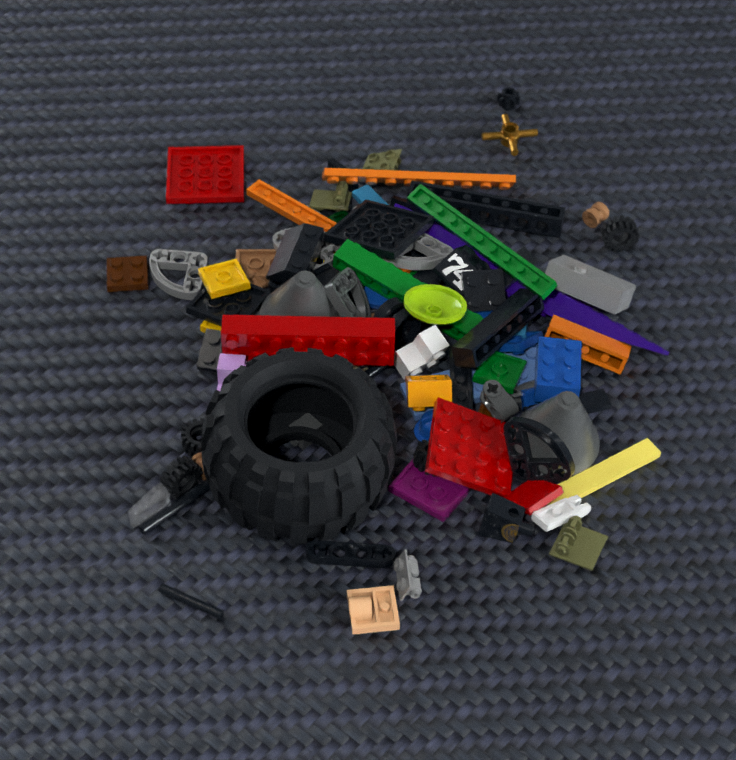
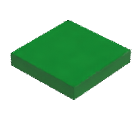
[472,351,527,394]

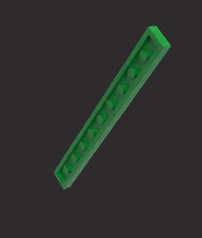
[407,184,558,300]

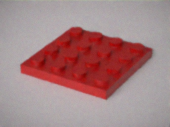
[166,145,244,204]
[425,397,514,497]

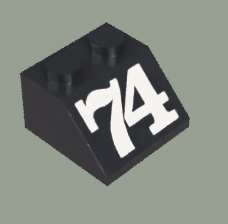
[433,245,491,296]

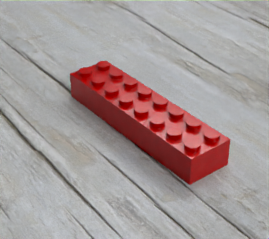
[221,315,395,366]

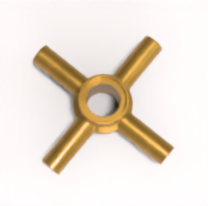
[481,114,538,156]

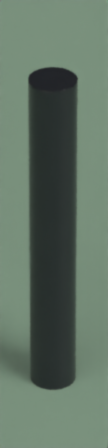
[159,583,224,619]

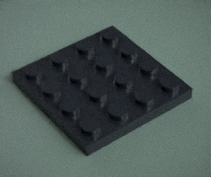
[324,199,434,260]

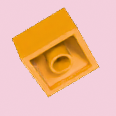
[405,374,452,411]

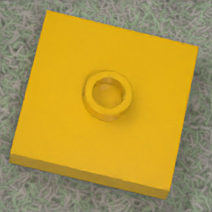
[198,258,251,299]

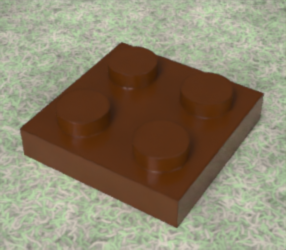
[107,255,148,292]

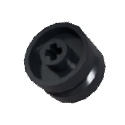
[373,297,423,351]

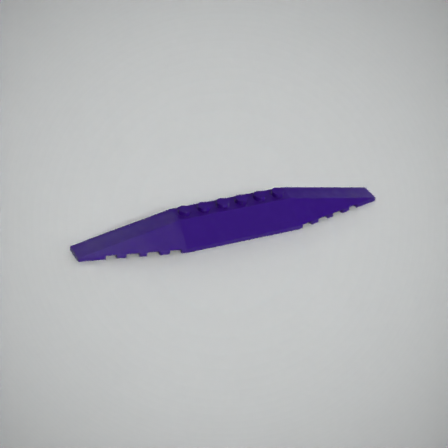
[394,203,670,355]

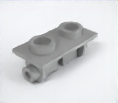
[394,549,422,601]

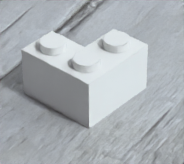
[394,325,450,380]

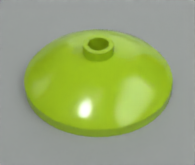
[404,284,467,325]

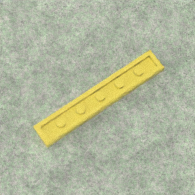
[547,438,661,505]

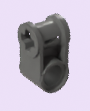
[480,380,519,423]

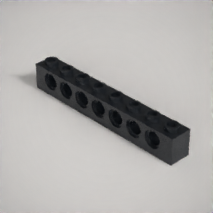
[407,180,565,238]

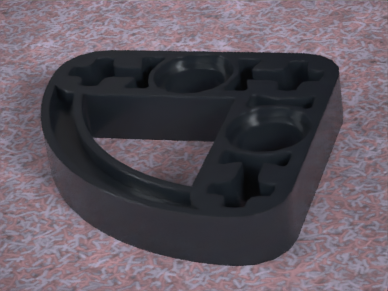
[503,417,575,481]

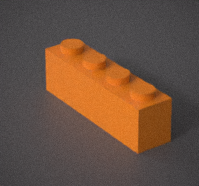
[544,314,632,375]

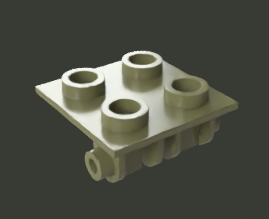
[362,149,402,184]
[309,181,352,212]
[549,515,608,571]

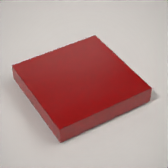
[503,480,564,515]

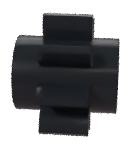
[497,87,520,110]

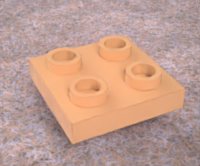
[347,585,400,635]

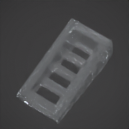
[128,483,170,528]

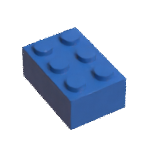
[534,336,582,402]

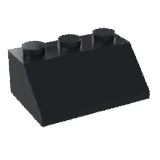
[266,223,324,284]

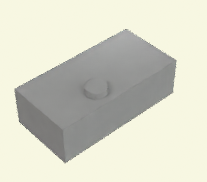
[545,255,636,315]

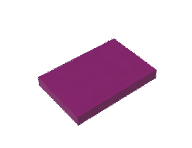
[388,459,469,522]

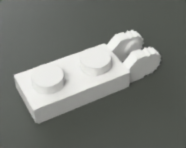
[531,495,591,532]

